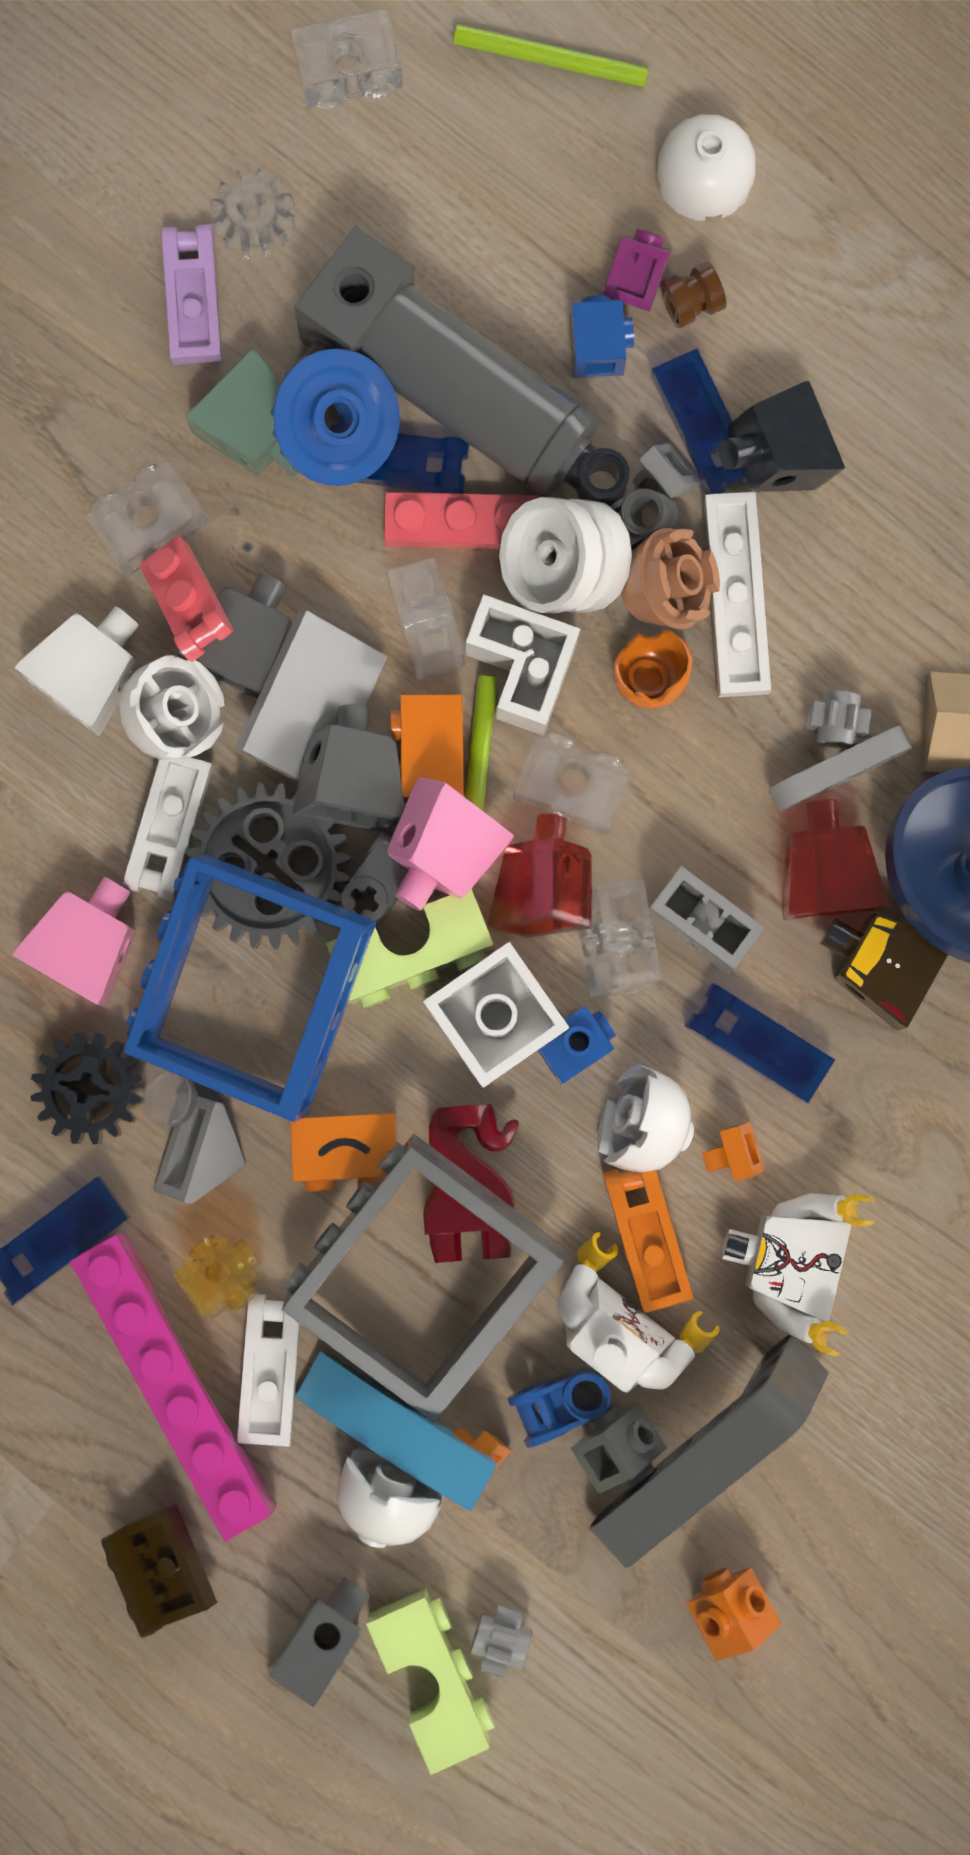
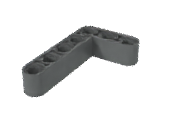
[589,1334,829,1568]

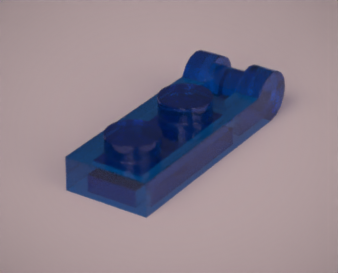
[650,348,747,495]
[330,425,470,494]
[684,983,835,1104]
[0,1176,131,1306]

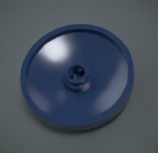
[885,767,970,963]

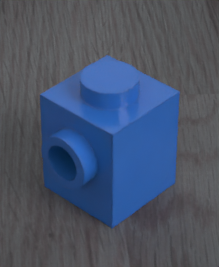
[570,295,634,378]
[538,1006,616,1085]

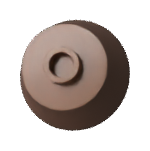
[621,528,720,629]

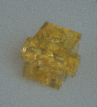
[172,1235,264,1318]

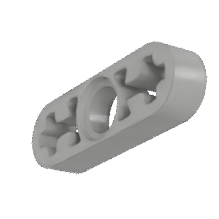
[768,725,912,813]

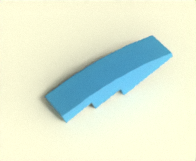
[295,1351,498,1512]

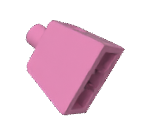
[388,776,514,911]
[12,877,135,1008]

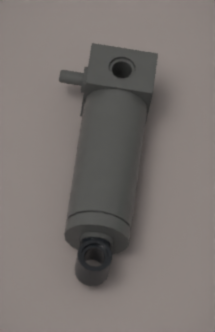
[294,225,630,506]

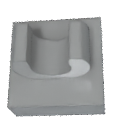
[632,443,701,507]

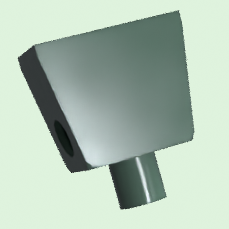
[186,349,299,476]

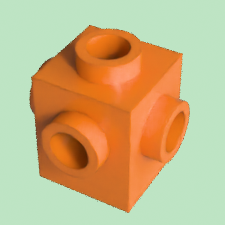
[686,1567,782,1661]

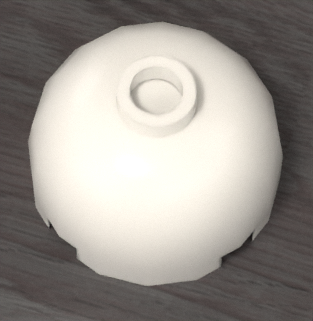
[657,114,756,221]
[119,655,225,760]
[597,1065,694,1173]
[336,1447,444,1548]

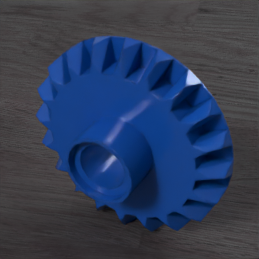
[270,349,400,486]

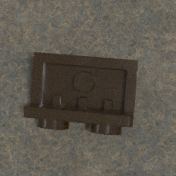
[101,1504,218,1638]

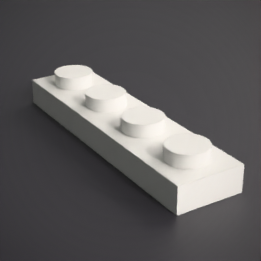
[704,492,771,697]

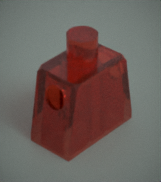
[782,799,888,921]
[487,813,592,938]

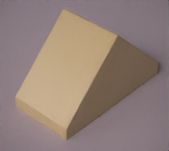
[923,672,970,774]

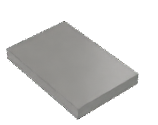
[235,610,387,782]

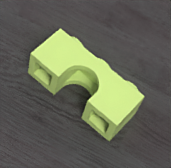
[326,888,494,1009]
[366,1588,495,1775]

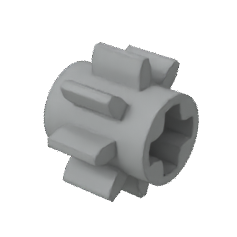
[806,690,872,749]
[470,1605,532,1678]

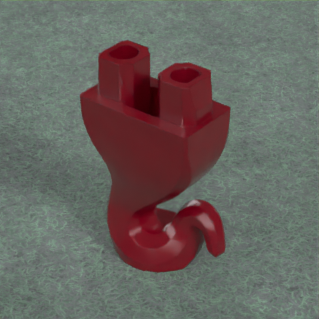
[423,1104,519,1263]

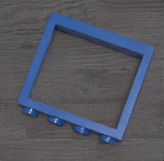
[123,855,377,1122]

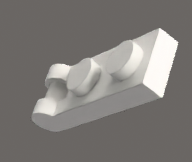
[123,757,214,902]
[237,1294,301,1447]

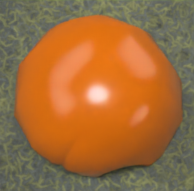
[613,629,693,709]

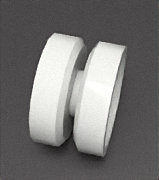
[499,497,632,613]

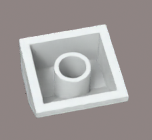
[423,942,569,1088]

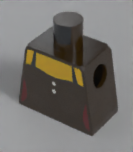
[820,913,948,1031]

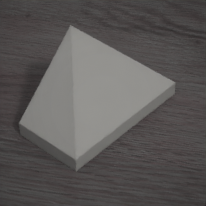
[154,1092,246,1204]

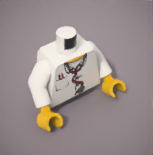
[721,1193,876,1357]
[557,1232,720,1393]

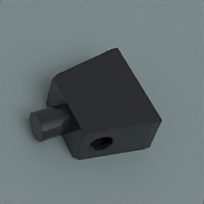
[719,381,845,492]

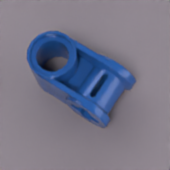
[507,1367,611,1448]

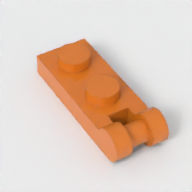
[602,1168,694,1314]

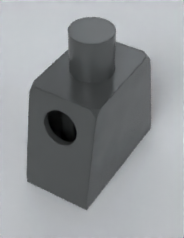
[177,573,292,699]
[293,704,404,832]
[267,1577,370,1708]

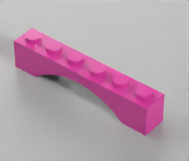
[69,1233,276,1542]

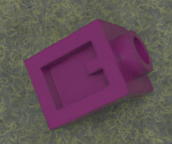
[603,228,672,312]

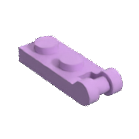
[161,224,223,365]

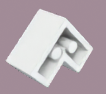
[466,594,580,736]

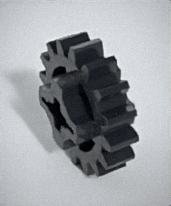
[30,1033,146,1145]

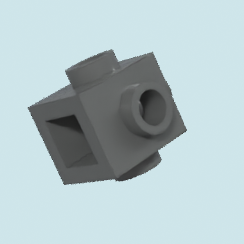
[570,1403,667,1493]

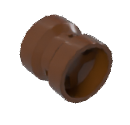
[660,262,727,329]

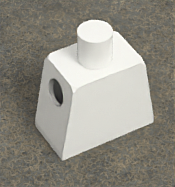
[14,606,139,736]

